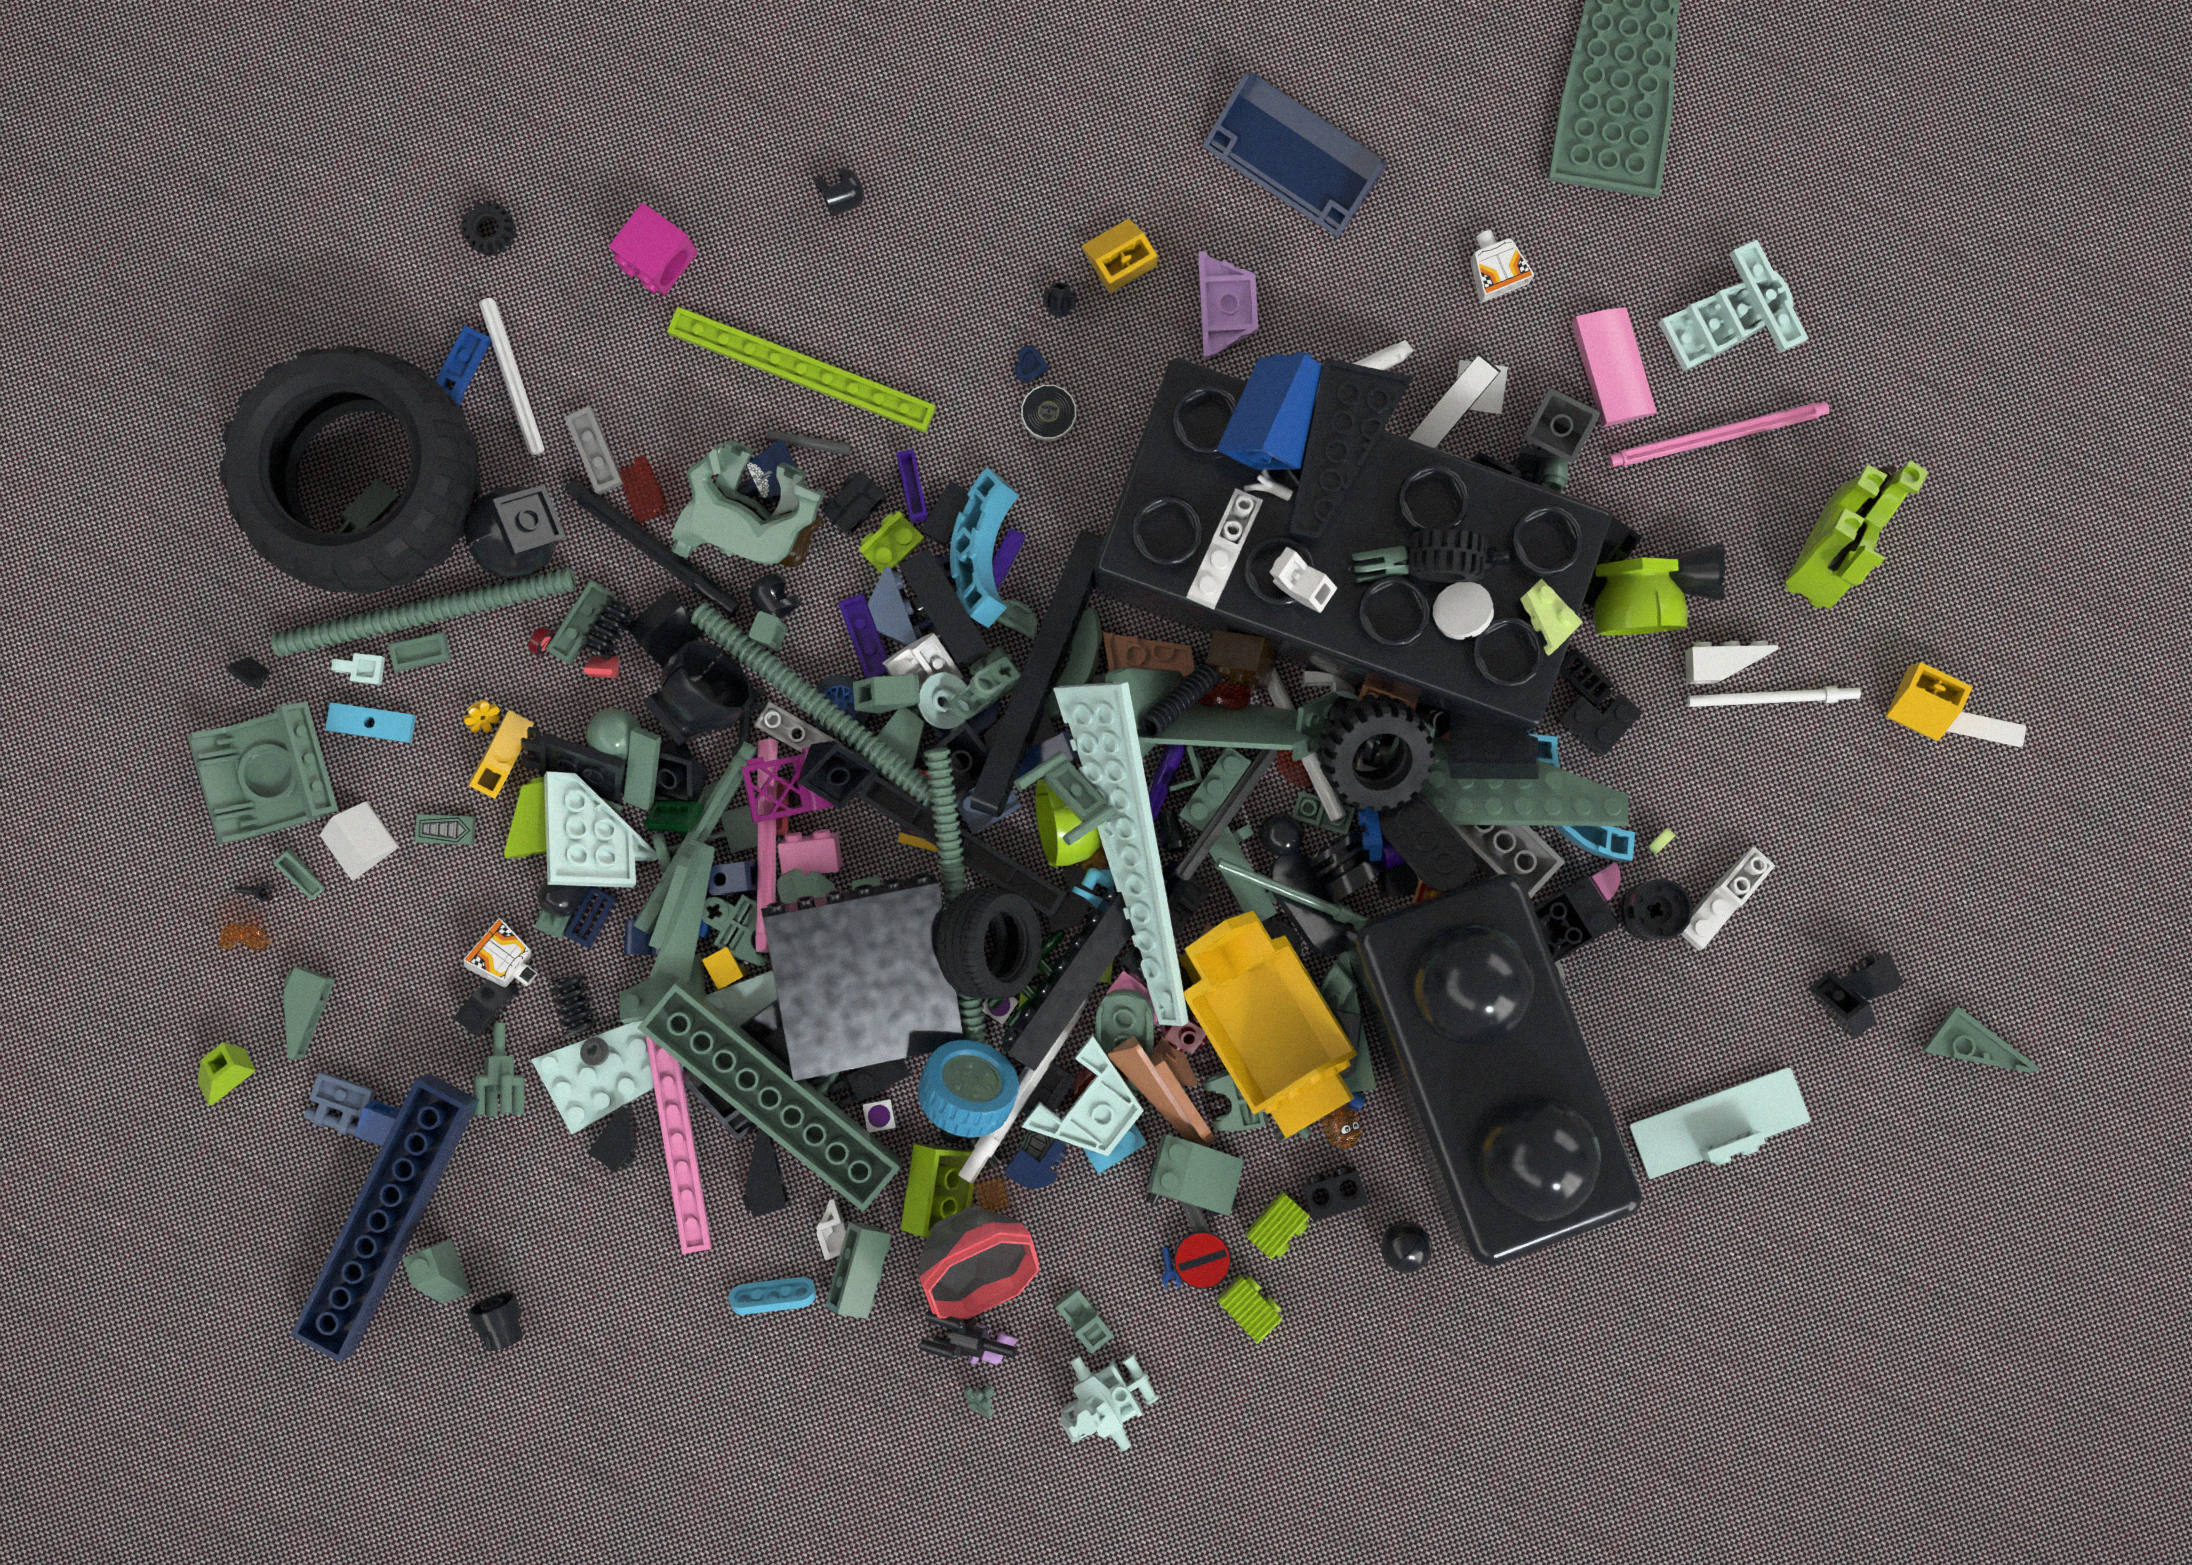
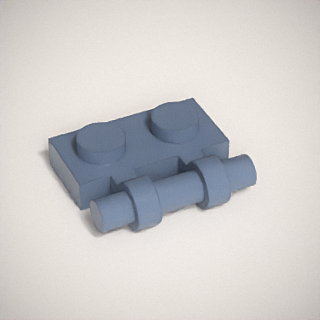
[304,1072,376,1136]

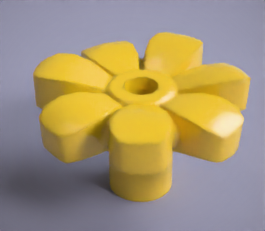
[463,700,500,733]

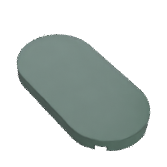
[1095,989,1154,1096]

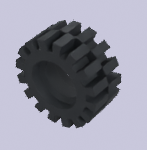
[461,200,516,256]

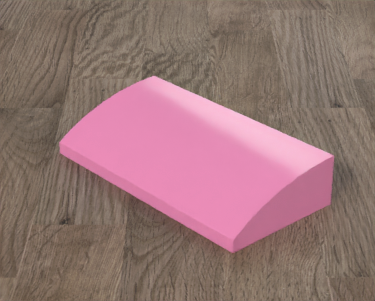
[1572,307,1657,428]

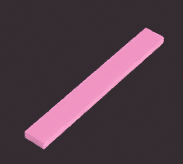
[646,1036,712,1254]

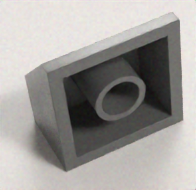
[1523,387,1601,464]

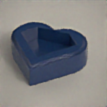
[1015,345,1050,383]

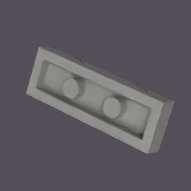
[565,406,624,495]

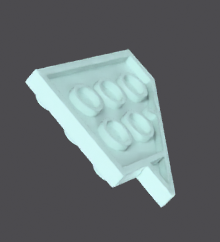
[544,772,658,888]

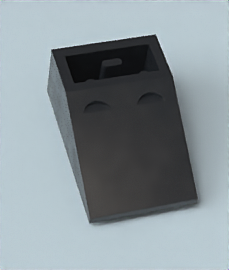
[1534,873,1619,963]

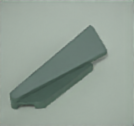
[649,839,715,983]
[1322,951,1376,1092]

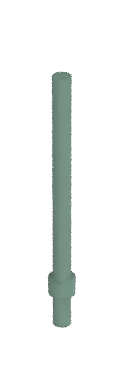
[1215,858,1369,924]

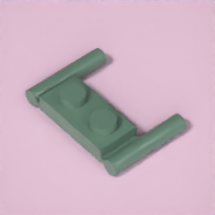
[1014,751,1115,845]

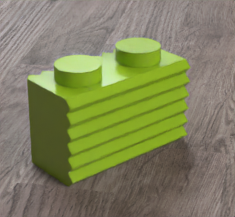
[1244,1191,1310,1260]
[1216,1274,1283,1344]

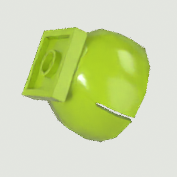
[1593,557,1688,636]
[1035,778,1104,866]

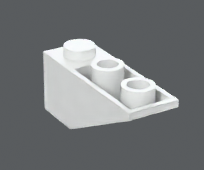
[1685,641,1778,684]

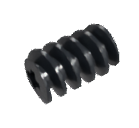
[580,595,635,659]
[549,974,597,1037]

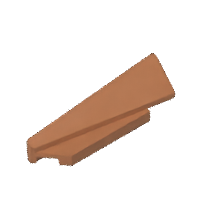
[1108,1036,1216,1147]

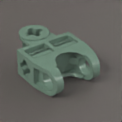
[950,655,1022,719]
[702,894,768,966]
[1203,1070,1269,1131]

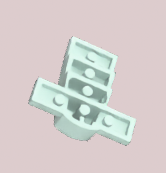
[1658,240,1809,372]

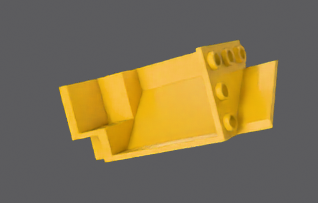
[1179,910,1358,1138]

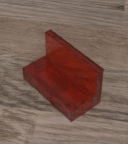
[619,455,669,524]

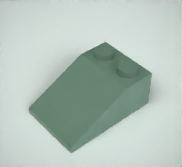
[1146,1135,1244,1216]

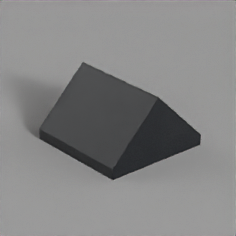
[628,590,705,668]
[798,741,879,809]

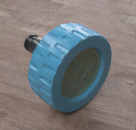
[918,1040,1019,1143]

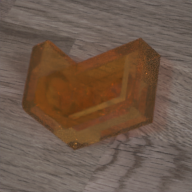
[217,922,271,950]

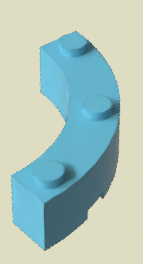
[950,467,1019,628]
[1528,734,1635,863]

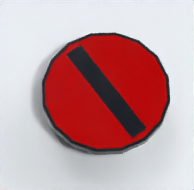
[1174,1231,1231,1289]

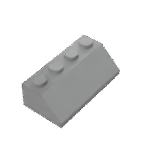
[1452,825,1565,898]

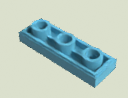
[325,702,416,743]

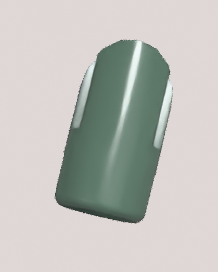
[1352,545,1409,583]

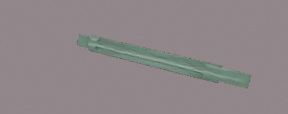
[633,741,758,935]

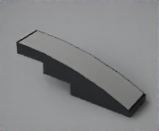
[1408,353,1501,448]

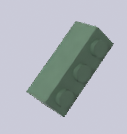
[1178,747,1251,834]
[825,1222,892,1319]

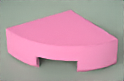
[1591,862,1620,901]

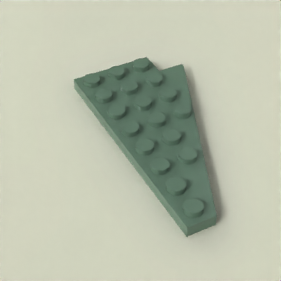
[1415,737,1628,826]

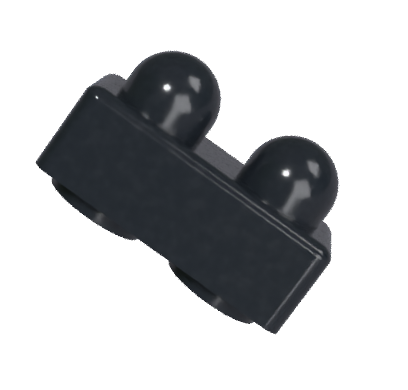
[1344,874,1642,1266]

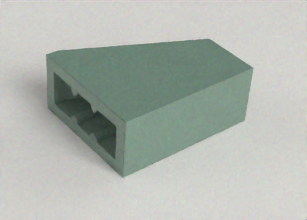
[861,705,927,794]
[402,1239,471,1304]

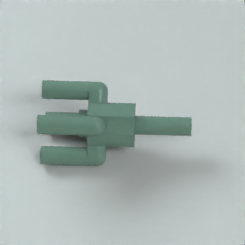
[473,1022,525,1117]

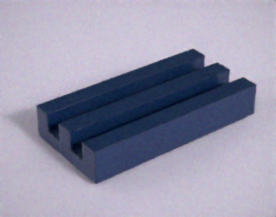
[564,886,618,948]

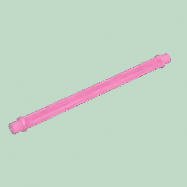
[1609,402,1829,467]

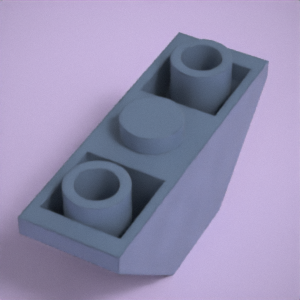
[868,566,923,646]

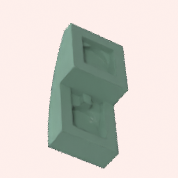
[1054,1286,1114,1354]

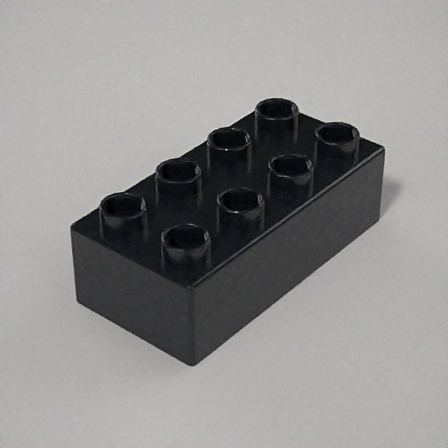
[1095,358,1612,734]

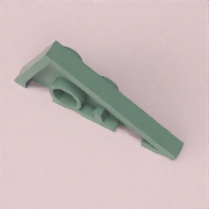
[1921,1006,2039,1073]

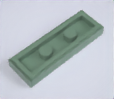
[545,579,616,666]
[624,726,661,811]

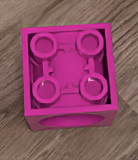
[608,202,698,296]

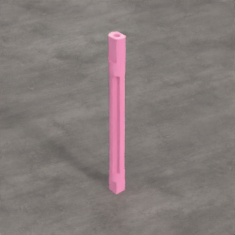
[756,739,778,953]

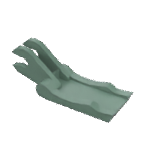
[337,478,400,533]

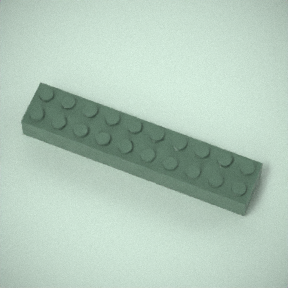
[638,978,902,1212]

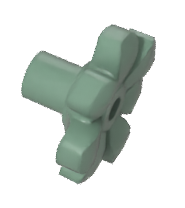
[964,1385,995,1418]

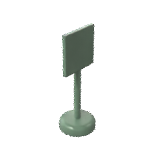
[652,802,758,872]

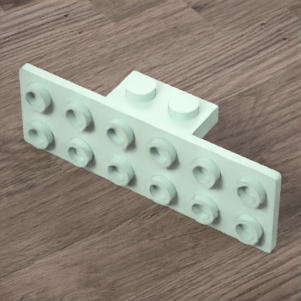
[1629,1067,1810,1179]

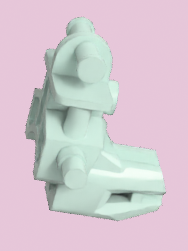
[1060,1354,1159,1451]

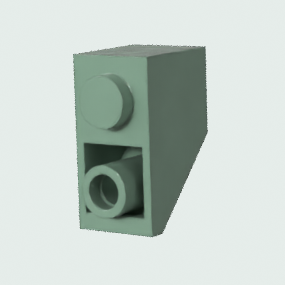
[853,675,920,714]

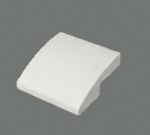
[882,633,963,708]

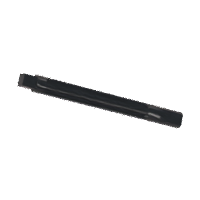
[565,479,740,617]

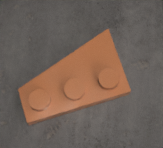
[1103,632,1195,677]

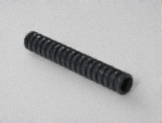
[1138,659,1225,738]

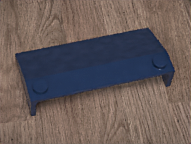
[1202,72,1389,238]

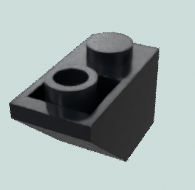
[1842,952,1904,1000]

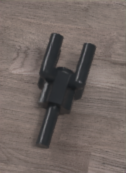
[919,1310,1017,1360]

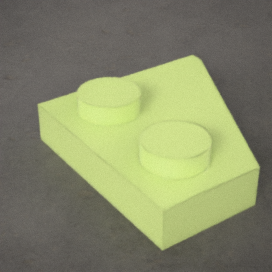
[1520,579,1583,656]

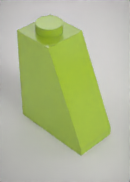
[504,777,547,859]

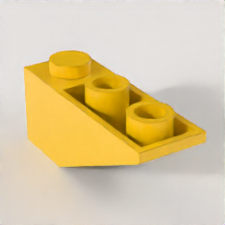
[467,710,534,799]

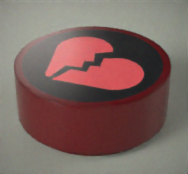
[528,627,554,656]

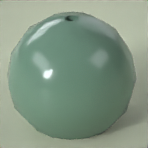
[586,708,642,761]

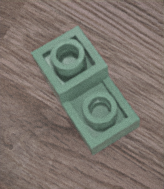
[1292,791,1356,835]

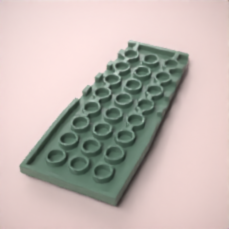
[1548,0,1680,198]

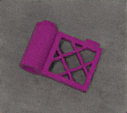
[741,747,835,823]

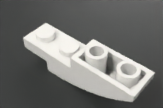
[1186,488,1263,610]
[1681,846,1775,951]

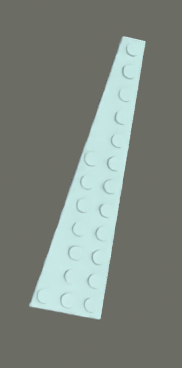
[1053,682,1189,1026]
[531,971,777,1134]

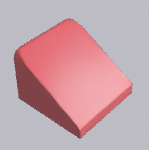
[584,656,620,678]

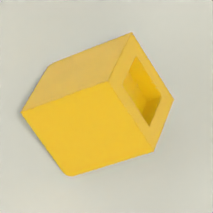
[702,947,749,990]

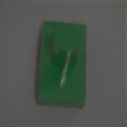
[643,801,703,839]

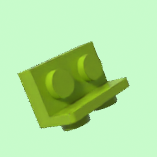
[859,511,925,574]

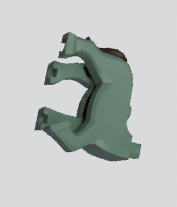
[670,440,826,568]

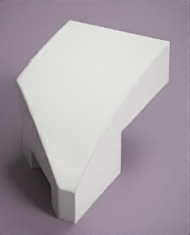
[1302,671,1355,695]
[816,1199,847,1261]

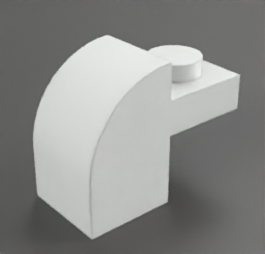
[1270,547,1337,613]

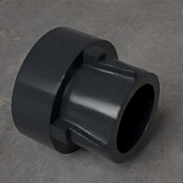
[467,1292,524,1351]

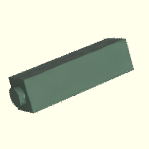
[1208,824,1277,922]

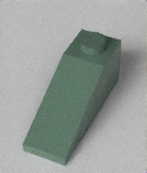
[283,967,336,1060]

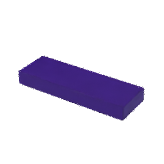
[838,593,889,679]

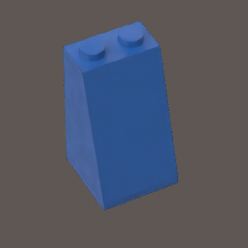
[1217,352,1323,470]

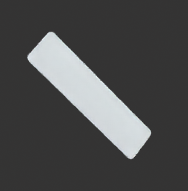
[1947,712,2026,747]

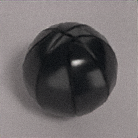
[1381,1221,1432,1273]

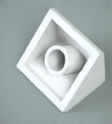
[320,802,399,880]

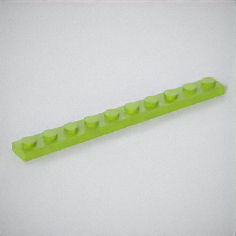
[667,306,936,433]

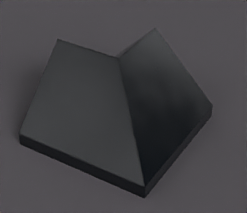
[654,741,709,802]

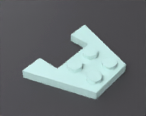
[1022,1034,1143,1156]

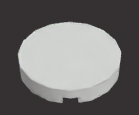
[1433,582,1494,640]

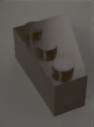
[1206,630,1276,691]

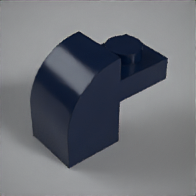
[1004,1138,1067,1189]

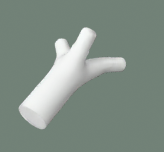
[1244,470,1293,501]

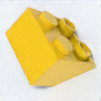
[1081,218,1158,294]
[1885,662,1973,741]

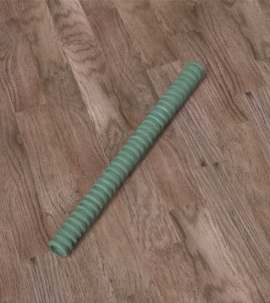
[271,567,576,657]
[691,603,934,808]
[924,748,988,1044]

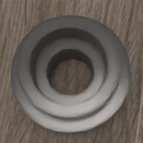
[580,1037,609,1066]

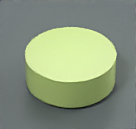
[1648,828,1676,855]

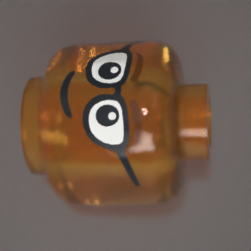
[1321,1105,1363,1150]

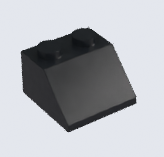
[918,721,990,802]

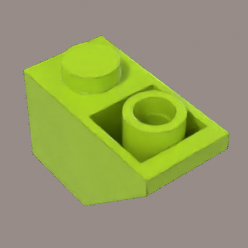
[198,1042,256,1105]

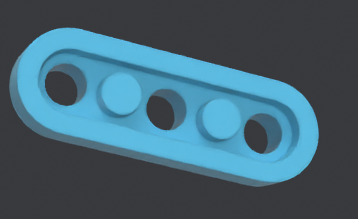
[728,1277,816,1315]

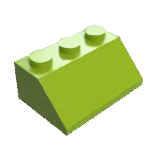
[901,1144,975,1237]

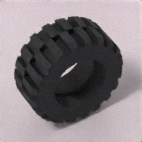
[1317,694,1435,811]

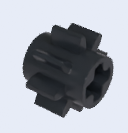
[1043,282,1077,317]

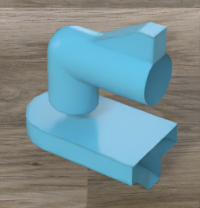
[1072,868,1115,909]

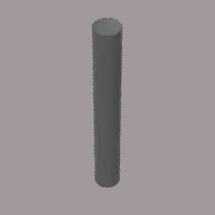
[767,430,851,455]

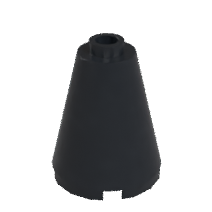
[1662,544,1725,600]

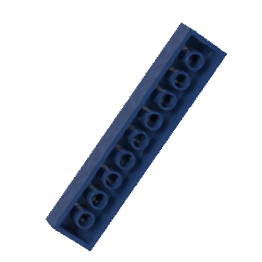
[290,1073,479,1363]

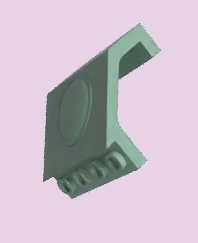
[187,701,338,845]

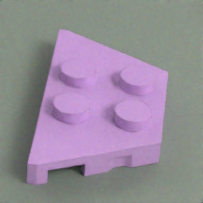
[1198,251,1258,359]

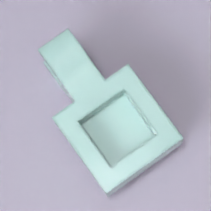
[331,653,385,685]

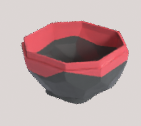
[917,1205,1039,1319]

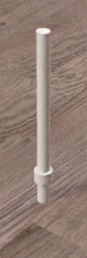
[1687,686,1861,707]

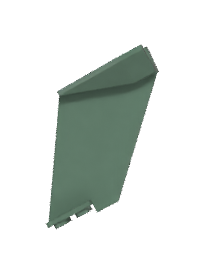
[1105,666,1338,761]

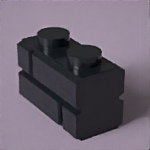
[822,471,887,538]

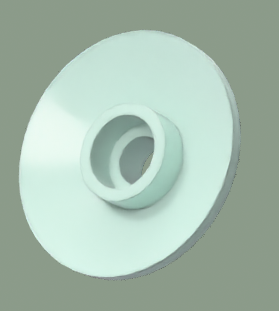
[918,672,969,729]

